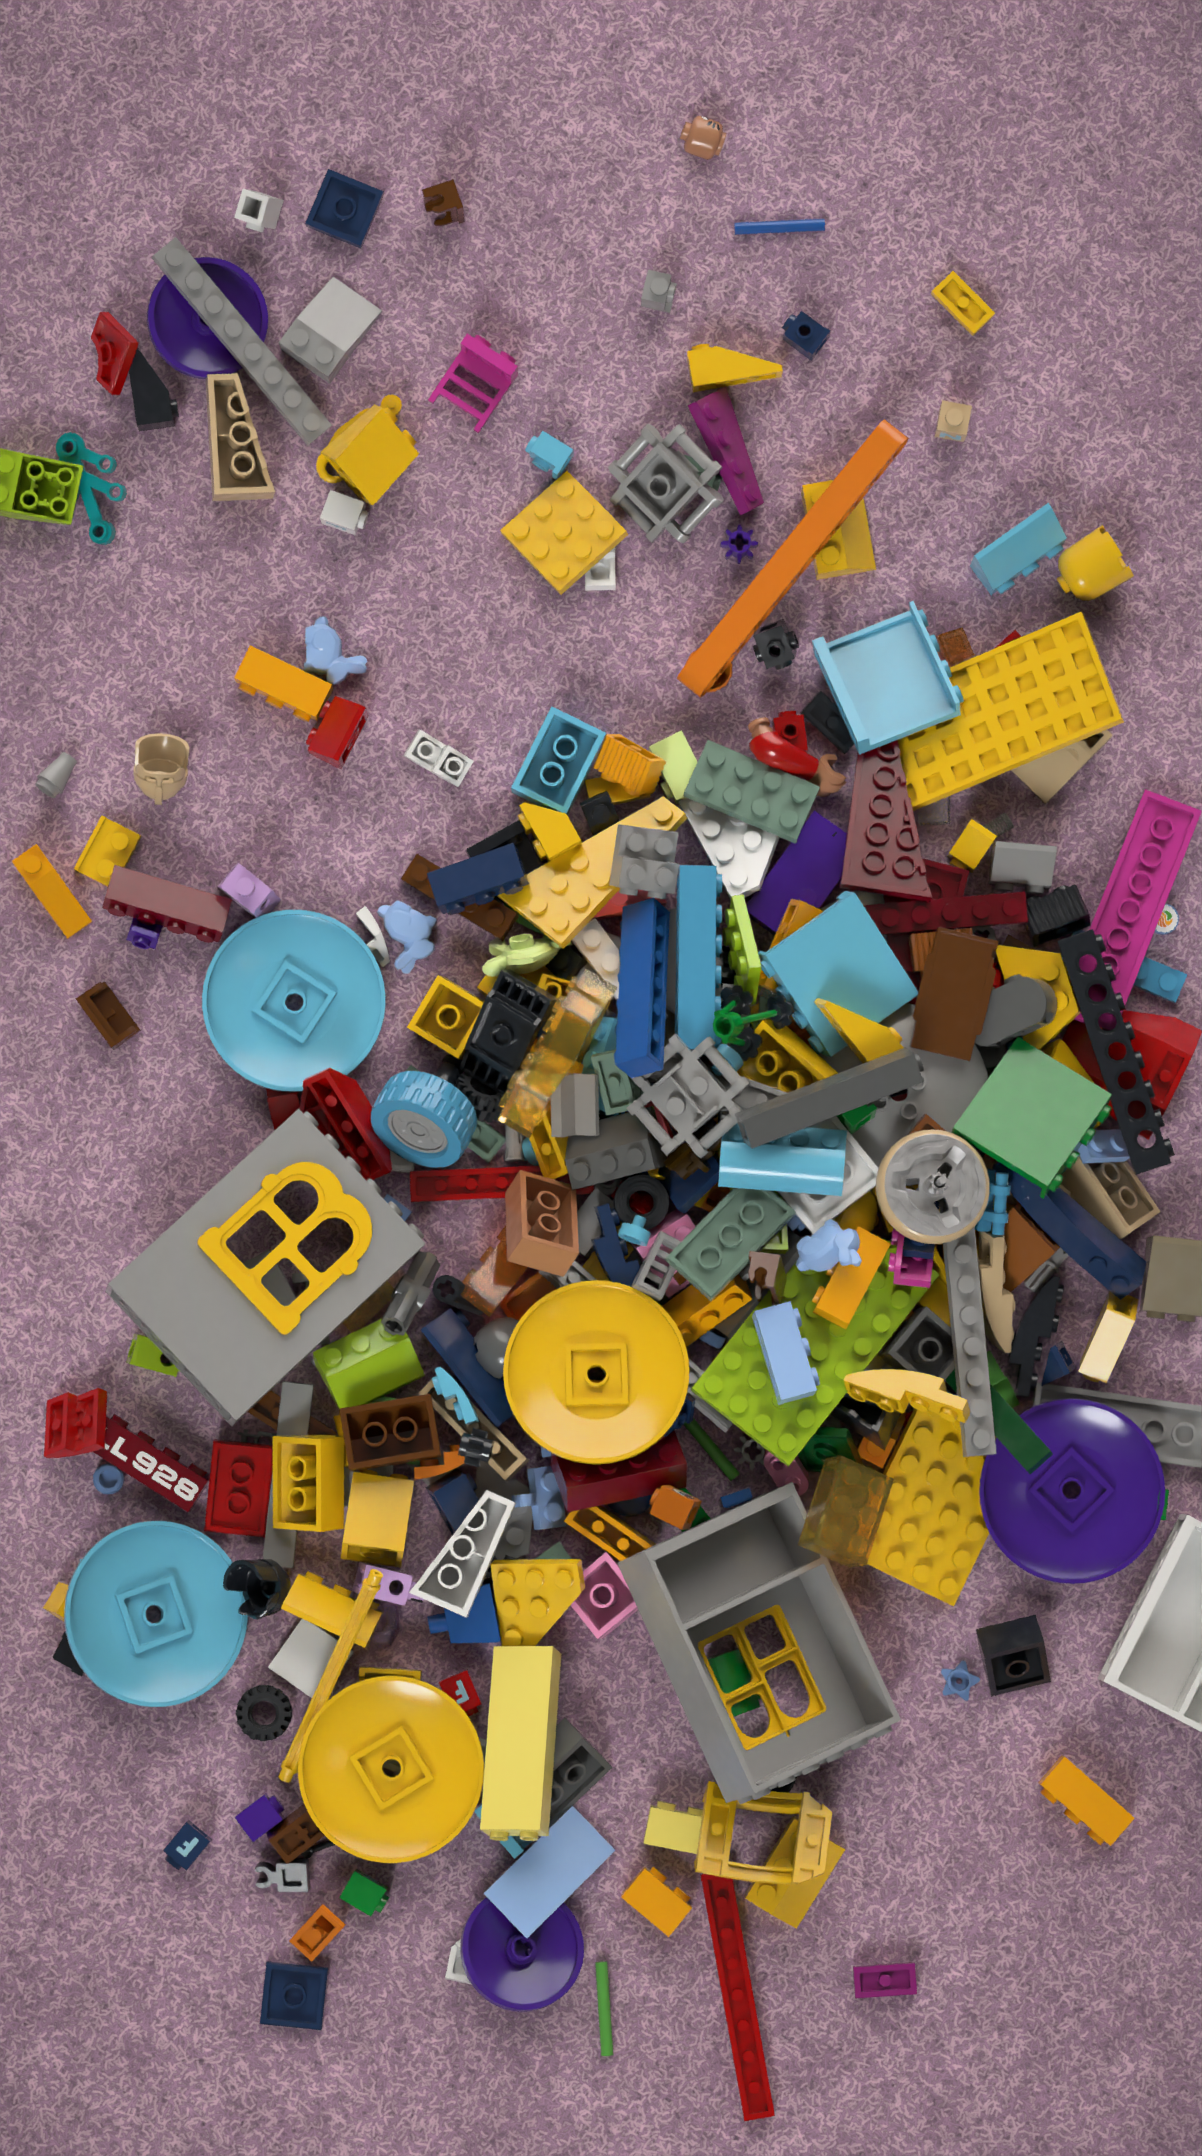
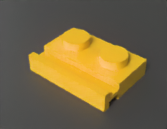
[74,816,142,887]

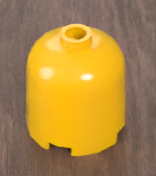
[1056,525,1134,601]

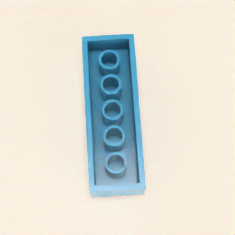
[675,865,722,1056]

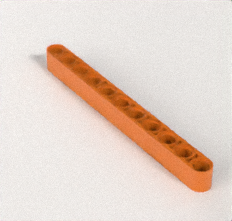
[677,419,909,698]

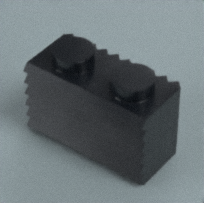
[1023,884,1091,947]

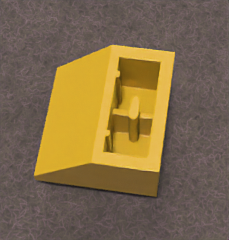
[517,802,581,862]

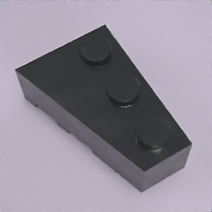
[830,1393,901,1451]

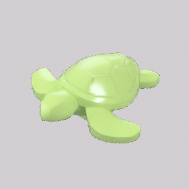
[482,934,571,977]

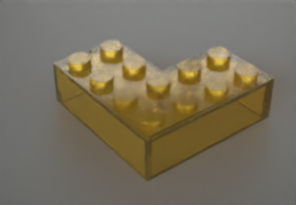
[498,969,618,1138]

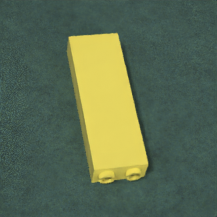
[480,1646,561,1841]

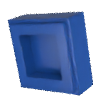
[720,1487,753,1509]

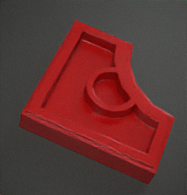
[91,312,139,395]

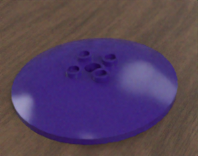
[979,1398,1165,1584]

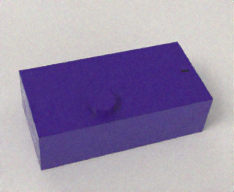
[746,810,847,936]

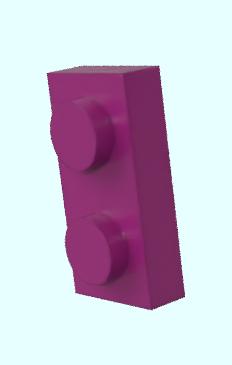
[853,1962,917,1999]

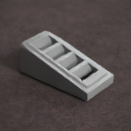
[631,1231,681,1302]

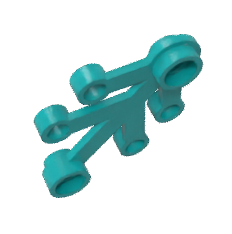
[56,432,127,545]

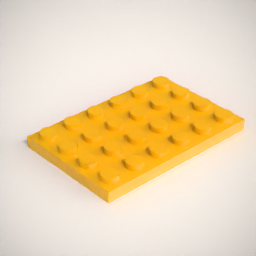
[845,1408,996,1607]

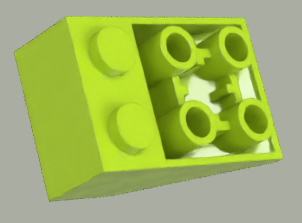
[0,448,84,525]

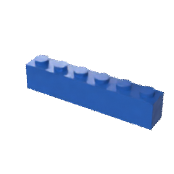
[614,898,670,1078]

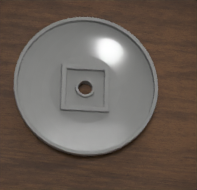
[818,1003,988,1186]

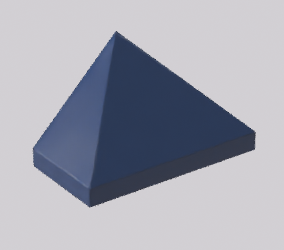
[1041,1341,1076,1386]

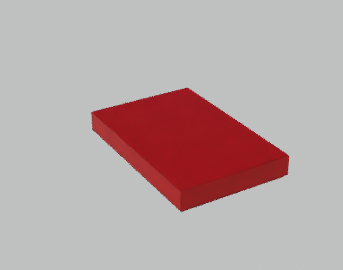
[204,1439,273,1538]

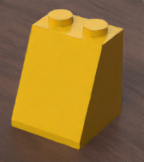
[321,404,419,506]
[340,1469,414,1568]

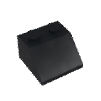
[976,1615,1051,1697]

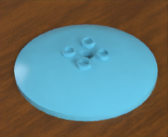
[202,910,386,1092]
[64,1521,248,1707]

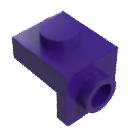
[126,917,163,949]

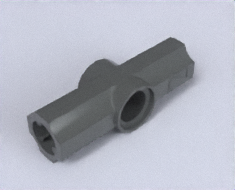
[381,1251,441,1336]

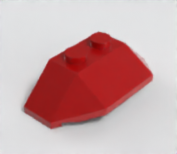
[300,1067,392,1181]

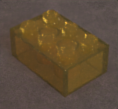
[798,1456,894,1568]

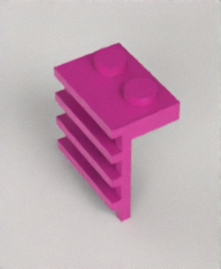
[428,333,518,434]

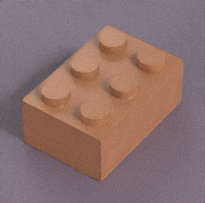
[505,1170,579,1277]

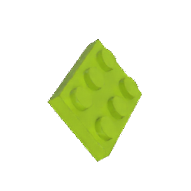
[722,895,761,1005]

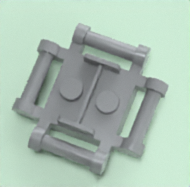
[608,424,724,543]
[626,1034,750,1158]

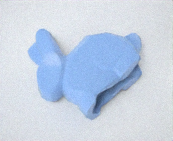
[304,616,367,685]
[377,900,437,974]
[796,1219,862,1272]

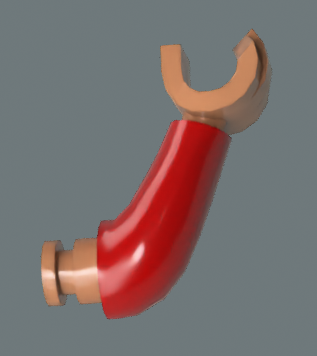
[748,717,847,797]

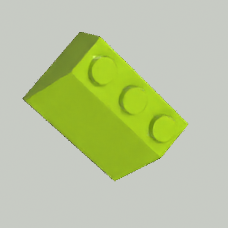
[313,1319,425,1409]

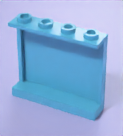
[812,601,964,755]
[758,891,918,1057]

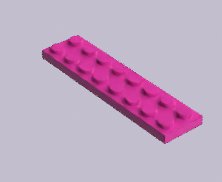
[1070,789,1202,1031]

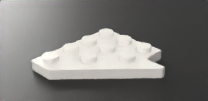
[679,776,796,899]

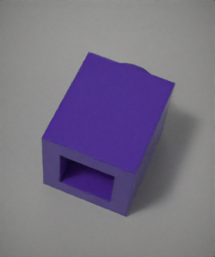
[234,1793,285,1842]

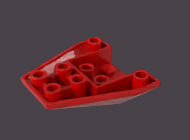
[1062,1010,1202,1140]

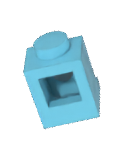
[525,431,574,480]

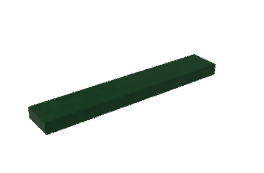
[945,1368,1053,1474]

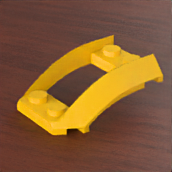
[694,1781,832,1884]

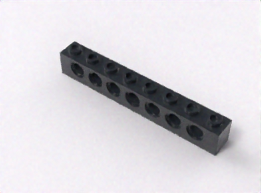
[1057,929,1175,1175]

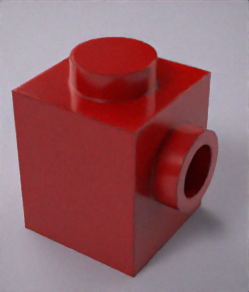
[772,711,808,752]

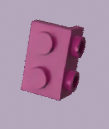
[888,1228,934,1288]

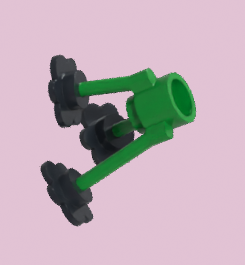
[713,985,794,1062]

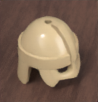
[133,733,189,805]

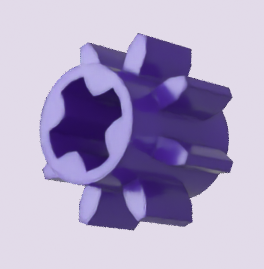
[720,525,758,564]

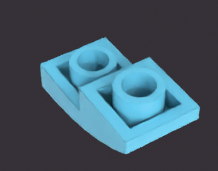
[432,1367,480,1425]

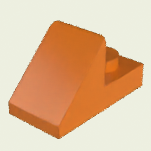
[289,1904,346,1962]

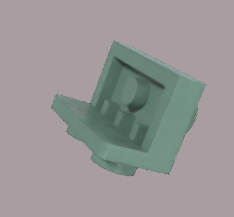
[591,1049,644,1115]

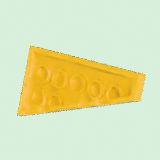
[498,796,687,949]

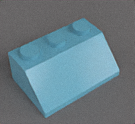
[970,503,1067,595]

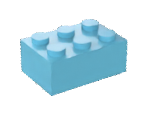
[511,706,606,816]

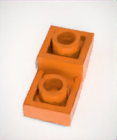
[414,1445,465,1480]

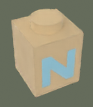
[935,400,972,442]

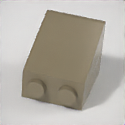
[1139,1235,1202,1322]

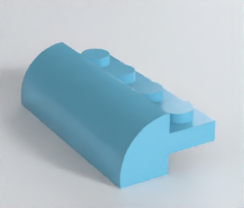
[718,1123,847,1196]

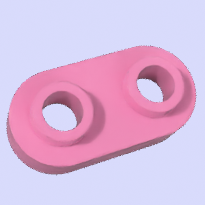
[764,1449,809,1496]

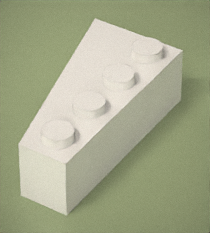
[409,1490,516,1617]

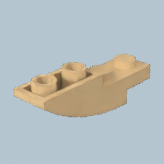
[978,1229,1015,1353]

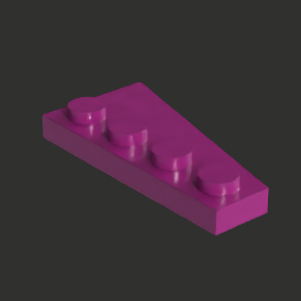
[688,386,764,515]

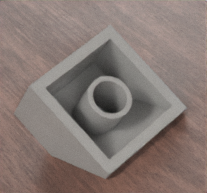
[988,841,1057,894]

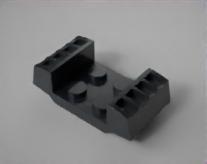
[459,969,560,1099]

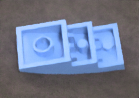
[483,1806,615,1938]

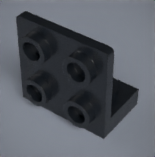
[466,820,543,904]

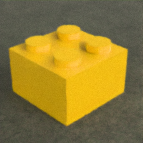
[407,975,484,1060]

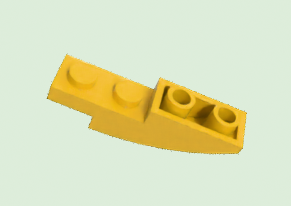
[844,1369,971,1423]

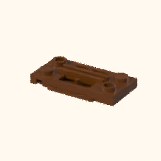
[909,927,999,1061]

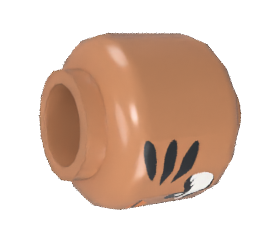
[680,116,727,160]

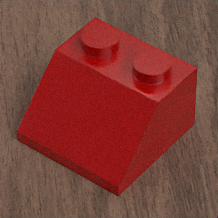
[306,696,369,769]

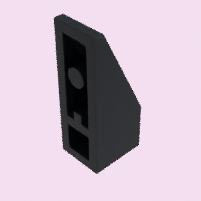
[129,347,179,432]

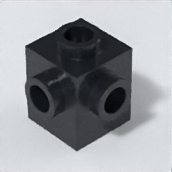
[753,619,799,670]

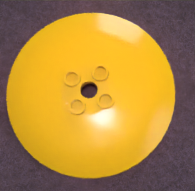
[503,1280,689,1464]
[298,1675,484,1863]

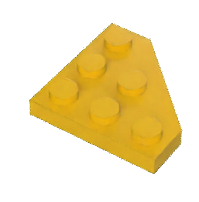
[490,1559,585,1646]

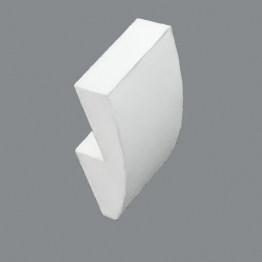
[403,730,474,787]

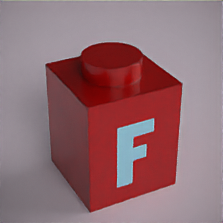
[439,1669,482,1717]

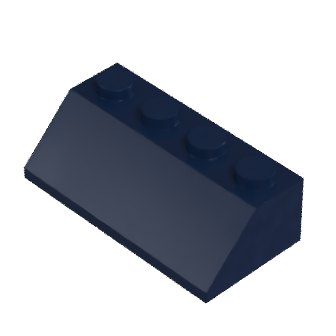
[421,1308,514,1428]

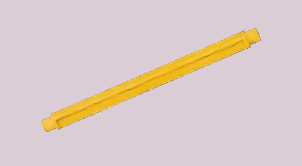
[278,1569,383,1783]

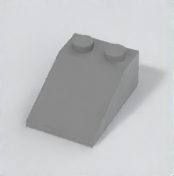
[279,277,382,384]

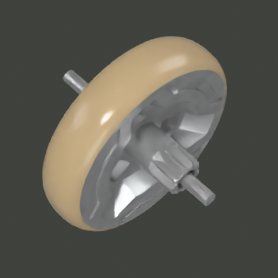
[876,1129,990,1244]

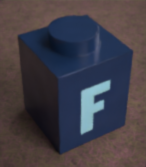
[163,1820,212,1871]

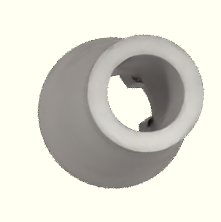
[35,752,77,798]

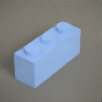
[752,1301,820,1405]

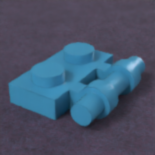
[975,1168,1011,1235]

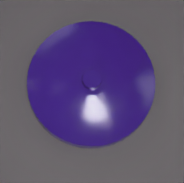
[147,257,268,379]
[460,1897,584,2012]

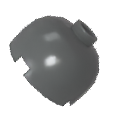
[474,1317,519,1379]

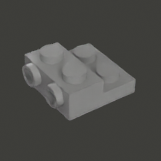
[609,824,679,899]

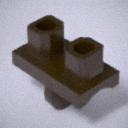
[664,1125,722,1180]

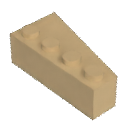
[205,373,275,501]

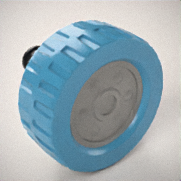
[371,1054,477,1168]

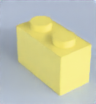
[643,1801,703,1854]

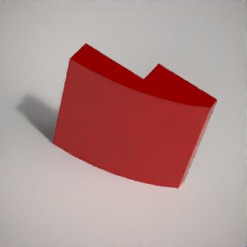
[44,1388,107,1458]

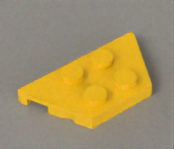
[996,945,1080,1050]

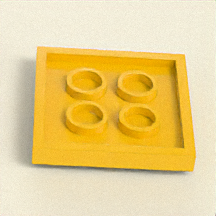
[500,471,628,595]

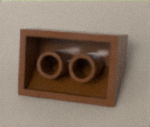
[339,1394,442,1472]

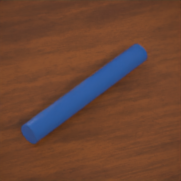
[734,219,825,235]

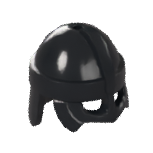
[223,1559,291,1620]

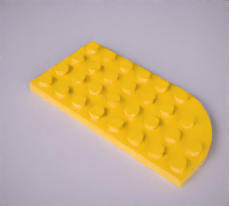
[898,612,1124,811]

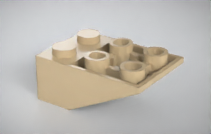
[1011,730,1113,804]

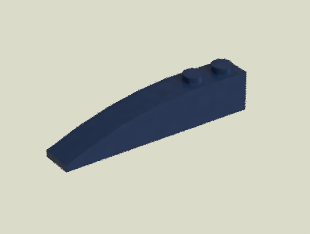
[992,1161,1147,1300]

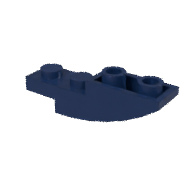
[591,1203,648,1287]

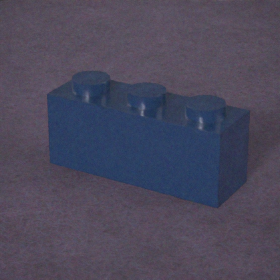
[427,843,529,915]

